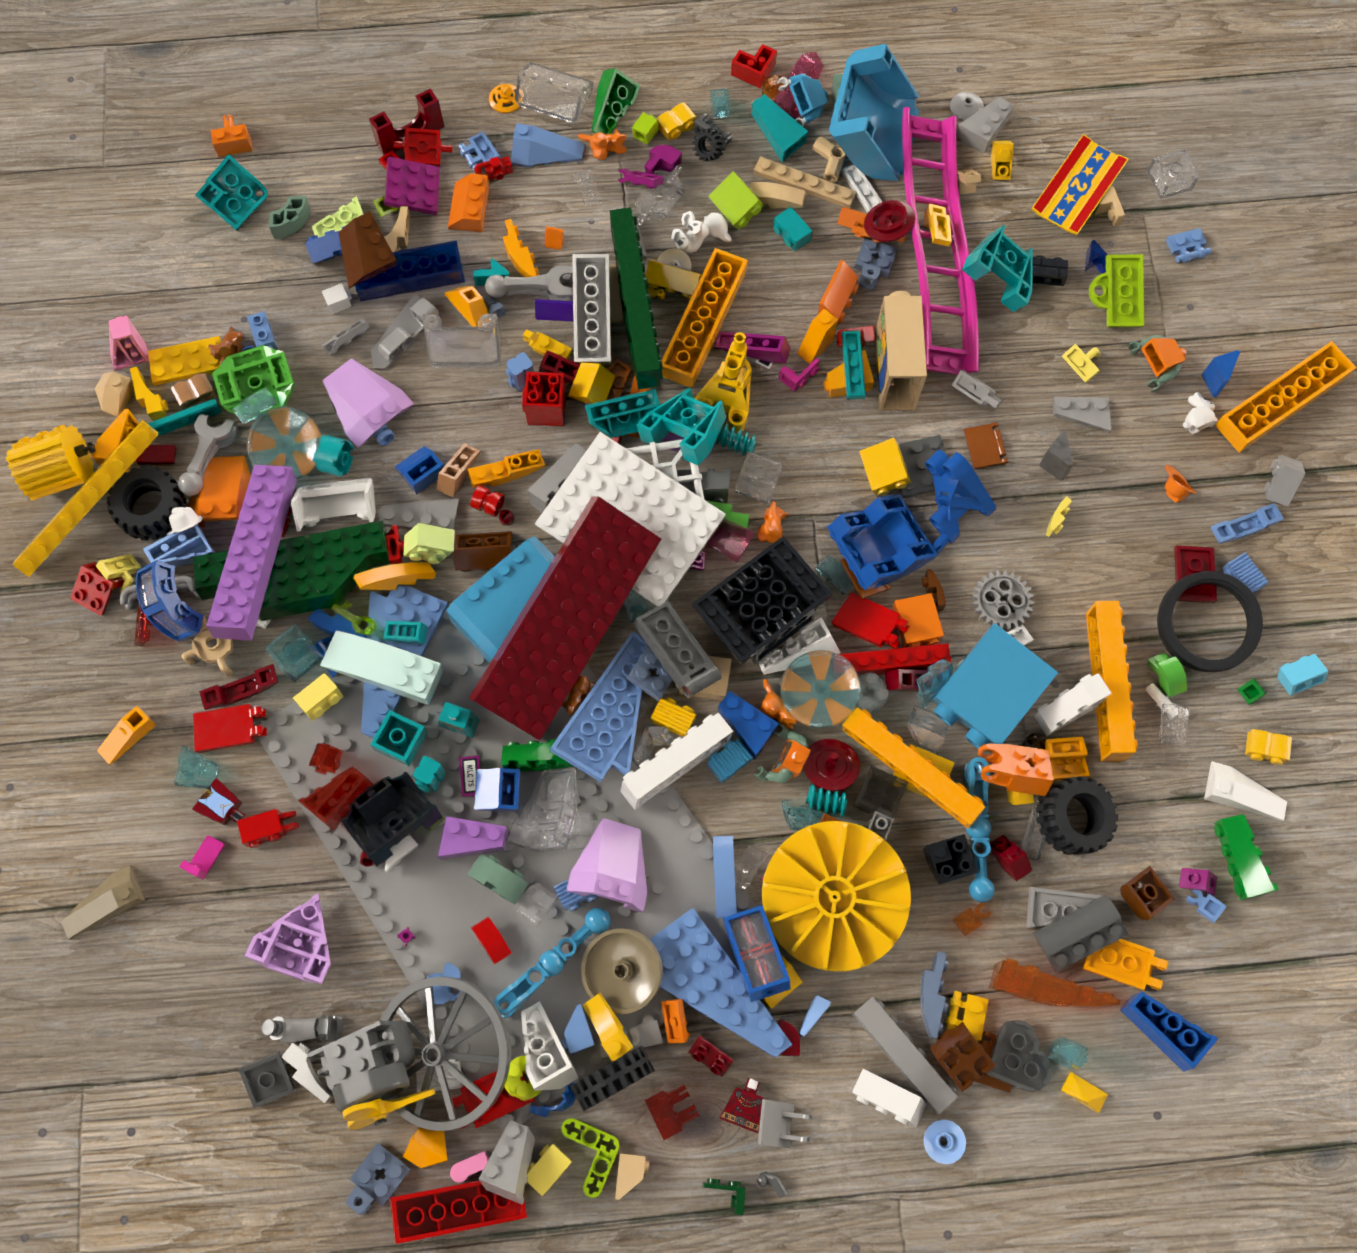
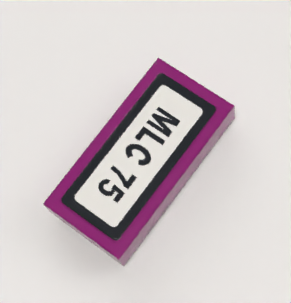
[459,755,481,798]

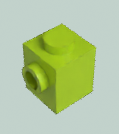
[632,112,659,145]

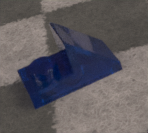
[1084,240,1108,273]

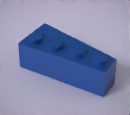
[305,226,345,264]
[1120,991,1219,1072]

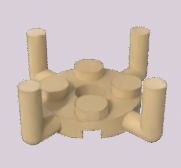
[181,616,233,677]

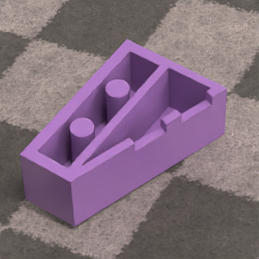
[438,817,509,860]

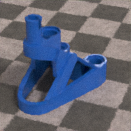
[925,450,996,555]

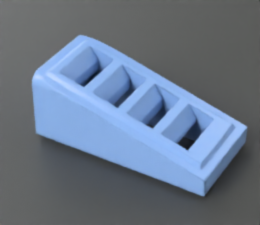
[798,995,831,1037]

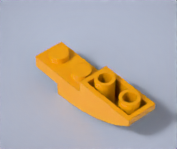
[502,219,540,277]
[467,449,545,488]

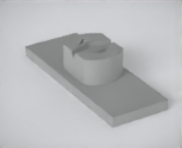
[596,1020,663,1059]

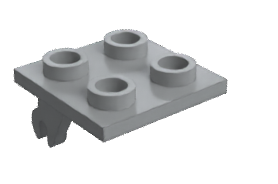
[758,1099,813,1149]

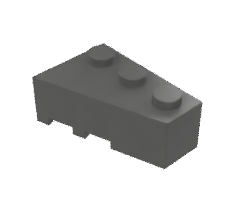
[677,468,731,503]

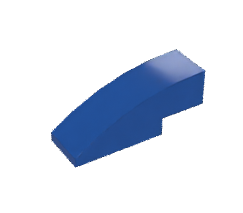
[308,609,367,638]

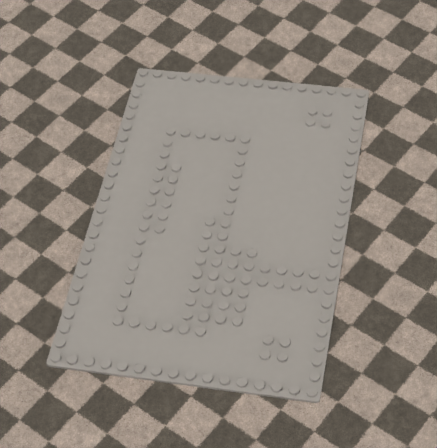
[257,603,778,1132]

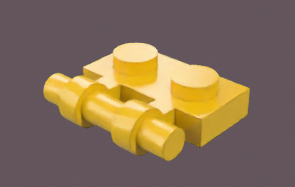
[946,991,989,1041]

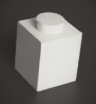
[322,283,352,314]

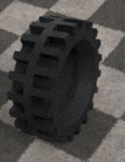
[570,1046,655,1112]

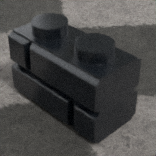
[1033,255,1068,286]

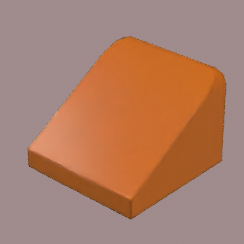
[545,226,564,250]

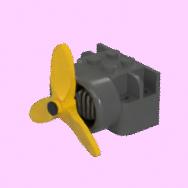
[308,1021,435,1130]

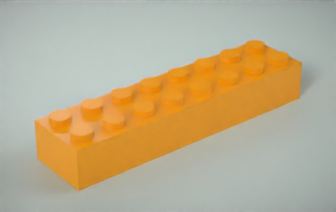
[662,248,748,388]
[1215,341,1357,453]
[1086,601,1138,762]

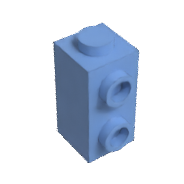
[247,311,278,350]

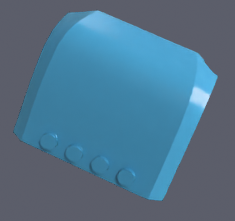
[829,44,919,181]
[446,536,555,664]

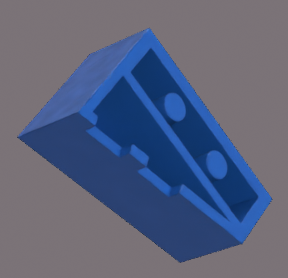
[718,691,778,760]

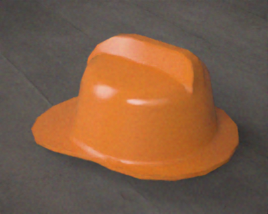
[1164,465,1196,503]

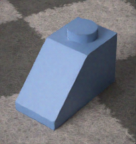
[562,1004,595,1055]

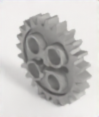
[971,570,1035,631]

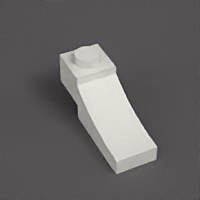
[282,1043,334,1103]

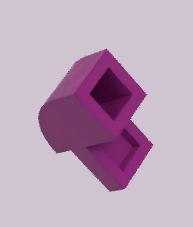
[644,145,682,175]

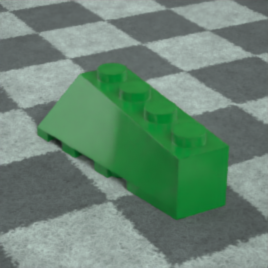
[501,739,576,772]
[1214,814,1279,901]

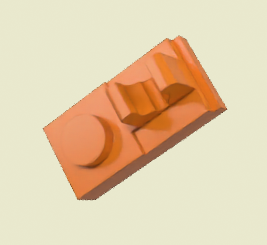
[661,999,690,1044]

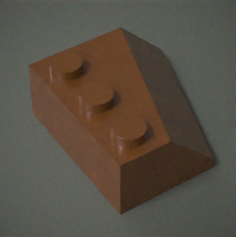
[338,211,397,289]

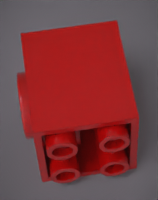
[522,372,567,427]

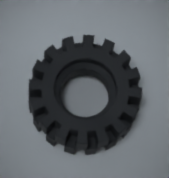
[692,128,726,161]

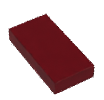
[136,445,177,465]

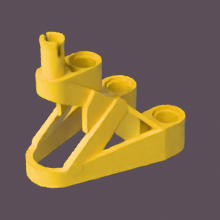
[695,332,752,433]

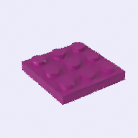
[384,156,440,215]

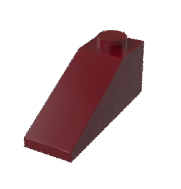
[539,350,580,385]
[885,669,947,691]

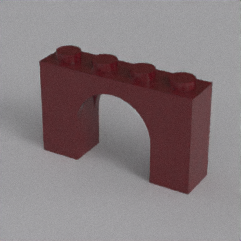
[369,88,445,155]

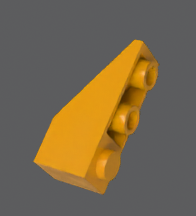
[97,706,157,765]

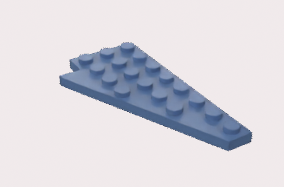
[361,584,448,738]
[650,908,792,1058]

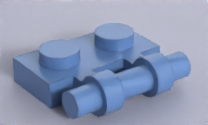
[458,131,500,170]
[1166,228,1211,263]

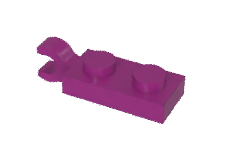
[618,168,664,189]

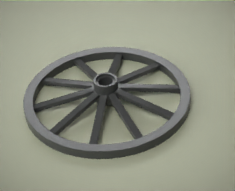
[380,976,511,1131]

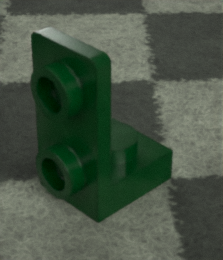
[702,1178,746,1215]

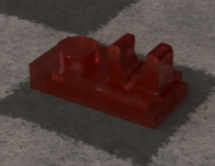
[134,606,153,647]

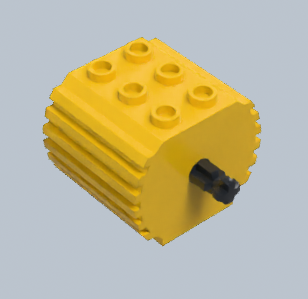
[6,424,96,501]

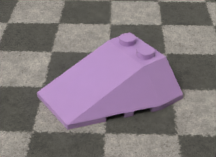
[323,358,414,448]
[566,818,647,913]

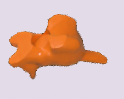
[578,129,627,160]
[757,501,789,543]
[758,679,800,730]

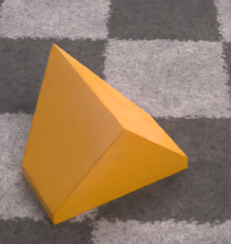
[403,1127,447,1168]

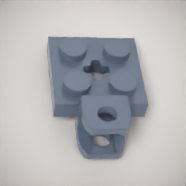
[854,238,898,290]
[626,647,672,701]
[346,1143,411,1215]

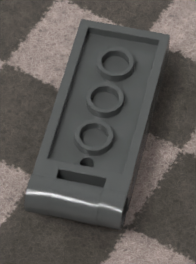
[634,601,722,698]

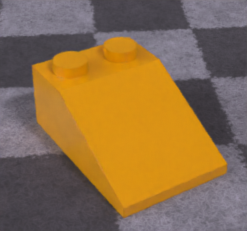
[92,409,139,473]

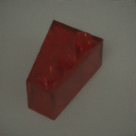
[298,766,373,831]

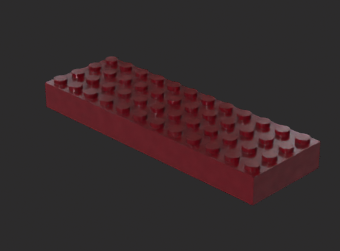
[469,496,662,741]

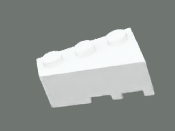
[852,1069,927,1127]

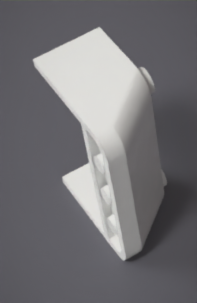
[291,478,376,531]

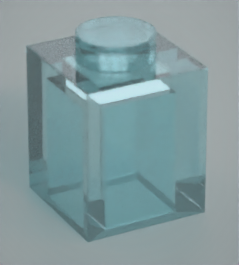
[710,88,730,118]

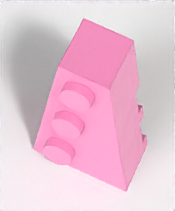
[109,316,149,371]

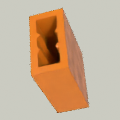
[892,593,944,648]

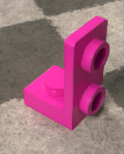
[778,358,820,392]
[179,835,225,880]

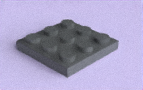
[899,435,947,498]

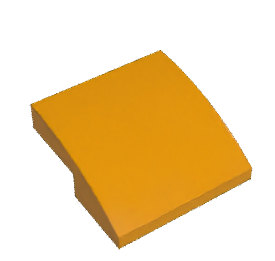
[1045,737,1090,782]

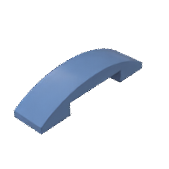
[1210,503,1284,544]
[713,836,737,918]

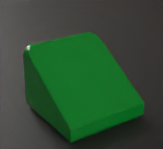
[1237,678,1267,705]

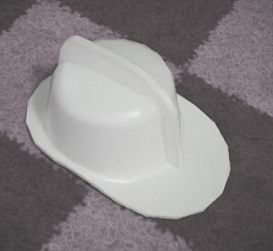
[167,507,202,535]

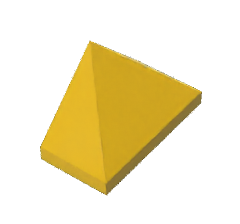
[1060,1072,1108,1113]

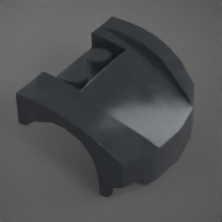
[341,772,442,867]

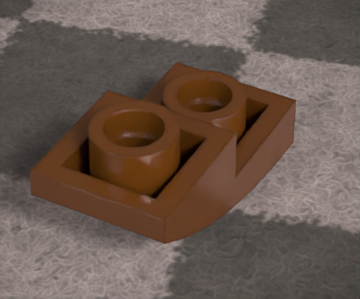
[922,569,946,611]

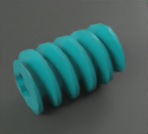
[716,424,757,458]
[804,784,848,818]

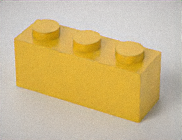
[645,260,702,298]

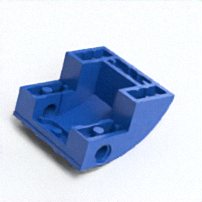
[827,494,938,590]

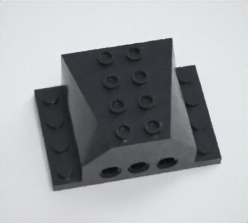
[692,536,833,665]

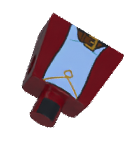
[192,778,245,825]

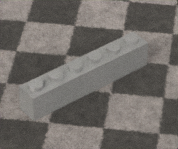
[852,997,958,1114]

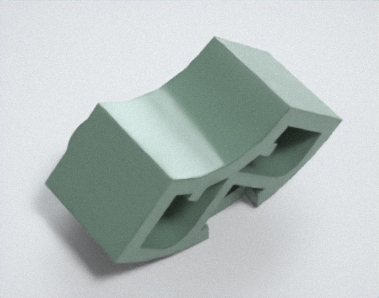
[269,196,311,239]
[467,854,528,904]

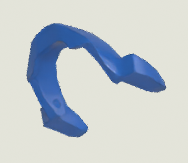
[529,1081,576,1117]

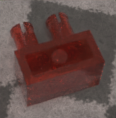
[645,1084,700,1140]

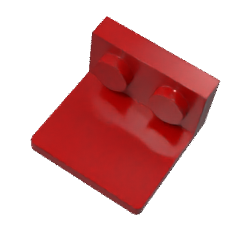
[70,562,125,616]

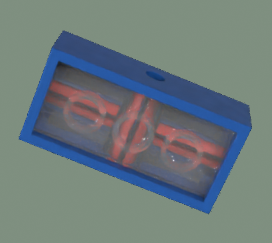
[723,905,791,1002]

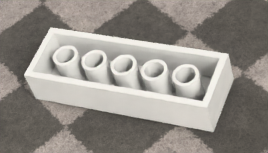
[573,254,611,367]
[620,713,733,810]

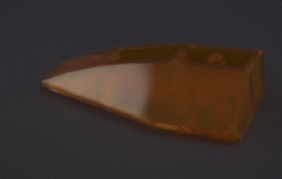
[989,958,1121,1008]

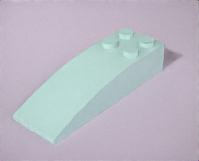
[320,631,444,705]

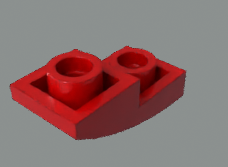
[471,916,512,965]

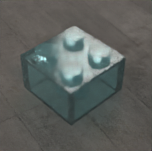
[265,623,324,682]

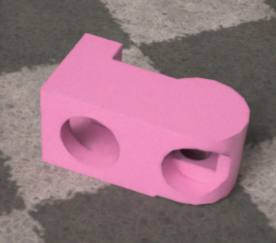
[450,1151,489,1183]

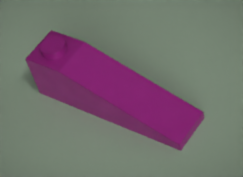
[714,331,791,364]

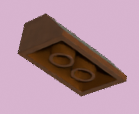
[453,531,513,572]

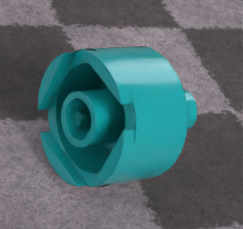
[312,435,354,477]

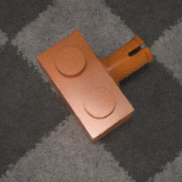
[211,115,253,157]

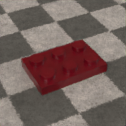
[1174,545,1217,603]

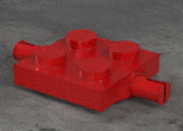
[393,127,453,167]

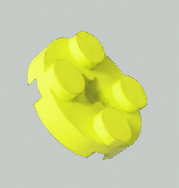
[505,1055,542,1101]

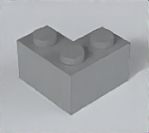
[1264,454,1305,506]

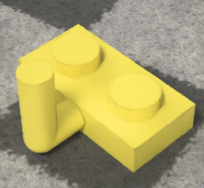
[1062,344,1101,383]
[96,554,142,594]

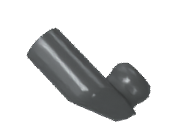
[757,1171,788,1198]

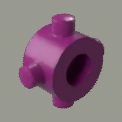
[397,927,416,946]

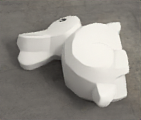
[1183,392,1219,434]

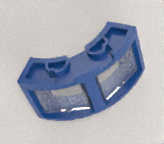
[136,560,204,642]

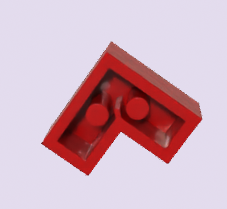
[731,44,777,89]

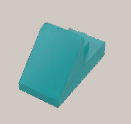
[473,258,510,286]

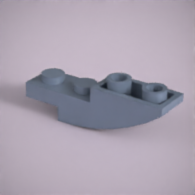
[920,952,948,1039]

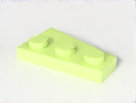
[312,196,363,238]

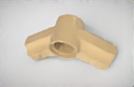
[812,136,846,183]

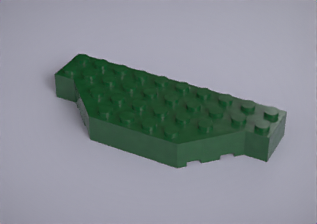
[610,207,663,390]
[193,520,391,621]

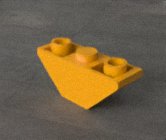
[445,286,491,330]

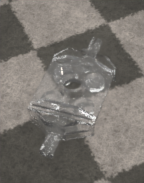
[634,165,684,226]

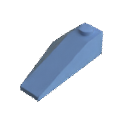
[511,123,585,167]

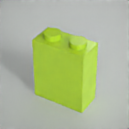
[708,171,764,230]

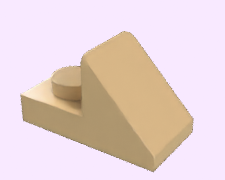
[957,169,981,194]
[1095,186,1125,226]

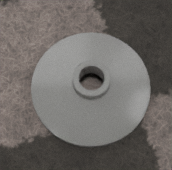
[950,92,984,121]

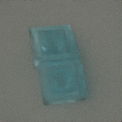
[233,388,277,424]
[816,555,854,595]

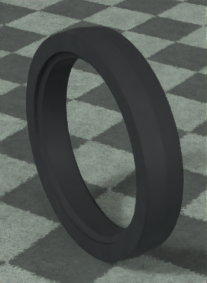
[1157,571,1263,672]

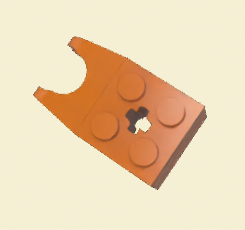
[978,744,1054,796]

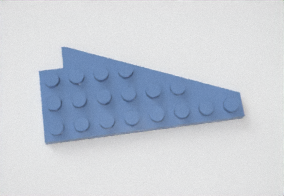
[550,631,648,782]

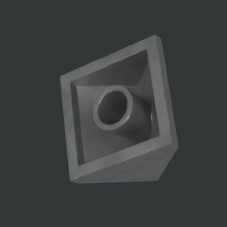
[1039,431,1073,480]

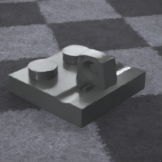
[238,1051,295,1108]

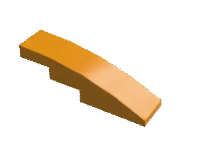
[354,562,436,590]

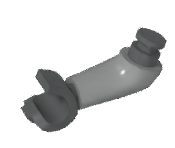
[262,1016,344,1043]

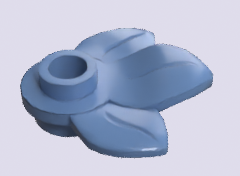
[427,962,461,1005]

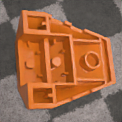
[187,456,251,527]

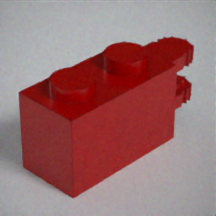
[237,809,299,848]

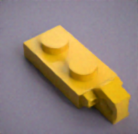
[523,329,572,359]

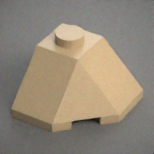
[95,371,135,417]

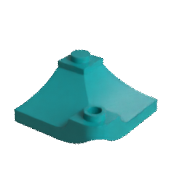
[195,154,268,231]

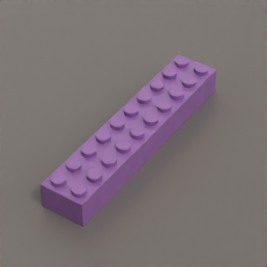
[206,465,297,641]

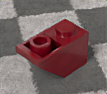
[989,834,1033,882]

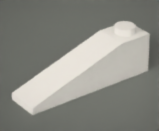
[521,1001,579,1091]

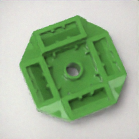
[212,345,295,422]

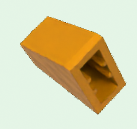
[797,309,838,364]
[823,350,874,398]

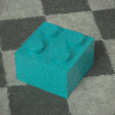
[370,710,428,767]

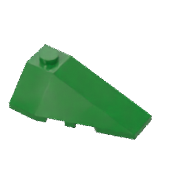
[591,68,640,134]

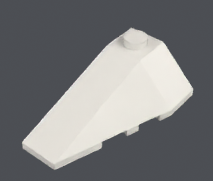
[758,617,841,675]
[1204,761,1287,821]

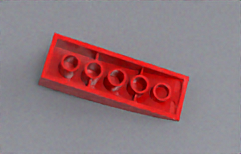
[390,1180,527,1244]

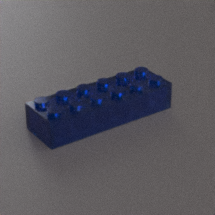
[355,240,465,302]

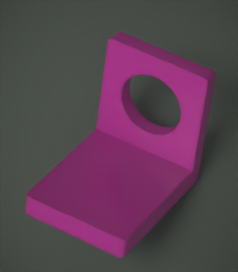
[1179,868,1217,896]

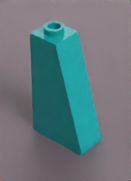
[751,94,808,162]

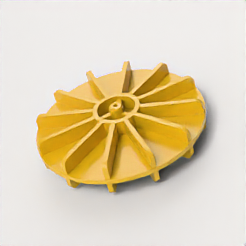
[762,821,911,972]

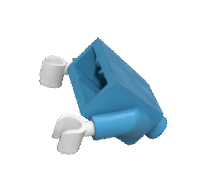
[777,74,828,127]

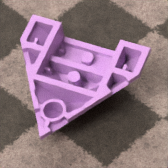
[245,893,331,984]

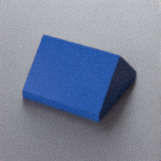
[1202,350,1241,398]

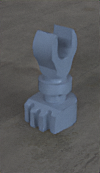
[479,293,506,319]

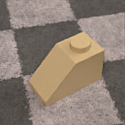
[615,1153,650,1200]

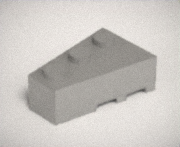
[956,97,1014,153]

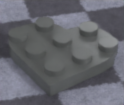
[985,1020,1052,1092]

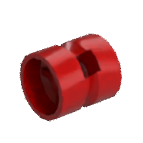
[470,485,505,517]

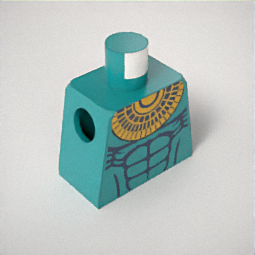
[438,702,480,738]

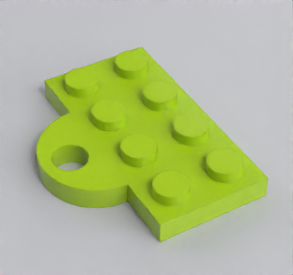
[1089,254,1144,328]

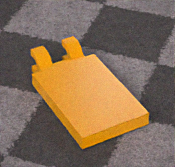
[1082,939,1168,991]

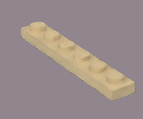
[753,156,856,208]

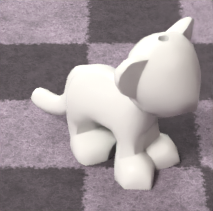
[671,211,731,253]

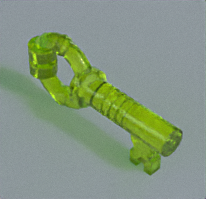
[332,600,376,635]

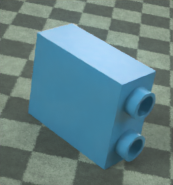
[932,623,1059,749]

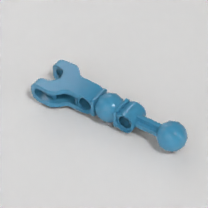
[963,757,995,903]
[494,907,611,1019]

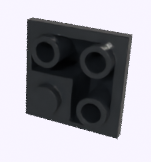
[923,834,978,885]

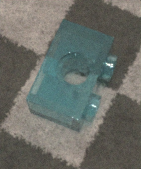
[1047,1037,1088,1069]

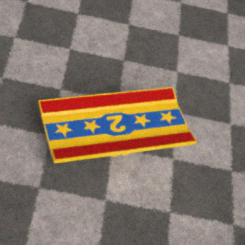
[1031,134,1128,235]

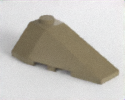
[61,865,146,940]

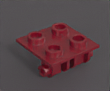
[688,1035,734,1077]

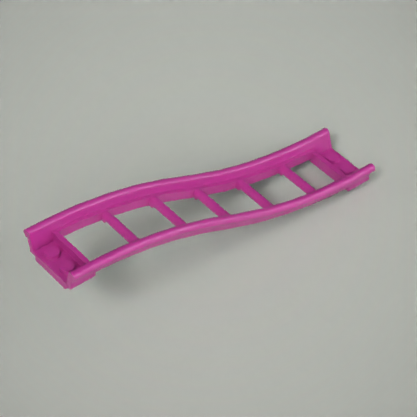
[902,107,979,375]

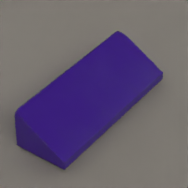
[535,299,574,322]

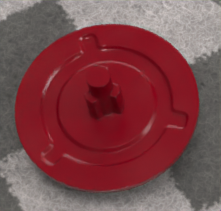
[864,200,915,242]
[803,739,860,791]

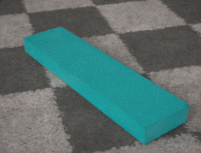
[841,331,866,400]
[148,399,222,437]

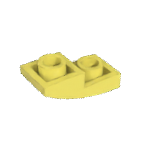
[1046,496,1072,537]

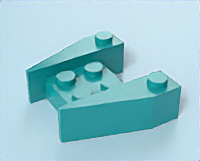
[962,225,1033,312]
[636,388,726,466]

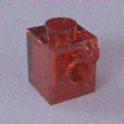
[309,743,344,775]

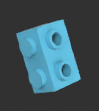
[1277,654,1328,696]

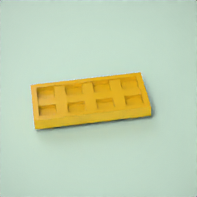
[148,336,221,386]

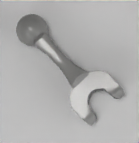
[485,266,573,301]
[178,414,238,496]

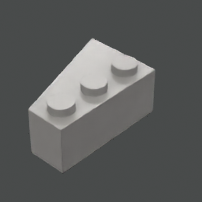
[479,1120,535,1205]

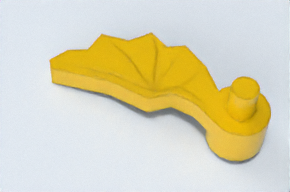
[648,286,666,300]

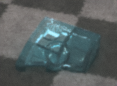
[916,659,953,709]
[174,745,218,789]
[782,799,825,831]

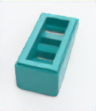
[383,621,427,644]

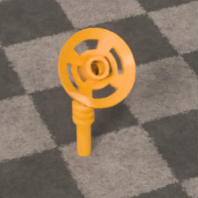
[489,84,523,113]

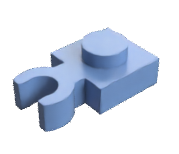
[1186,890,1227,924]

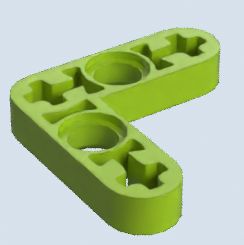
[561,1118,620,1198]

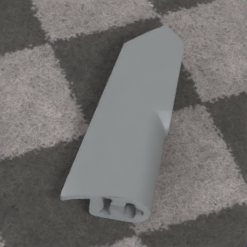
[371,294,440,370]

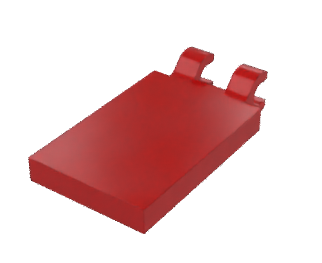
[831,592,910,649]
[193,704,267,753]
[452,1071,536,1129]

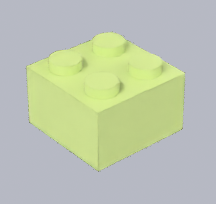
[403,523,455,564]

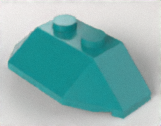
[585,389,660,438]

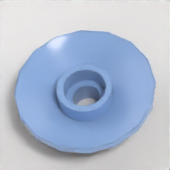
[923,1119,966,1164]

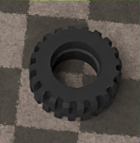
[107,465,187,541]
[1036,776,1118,855]

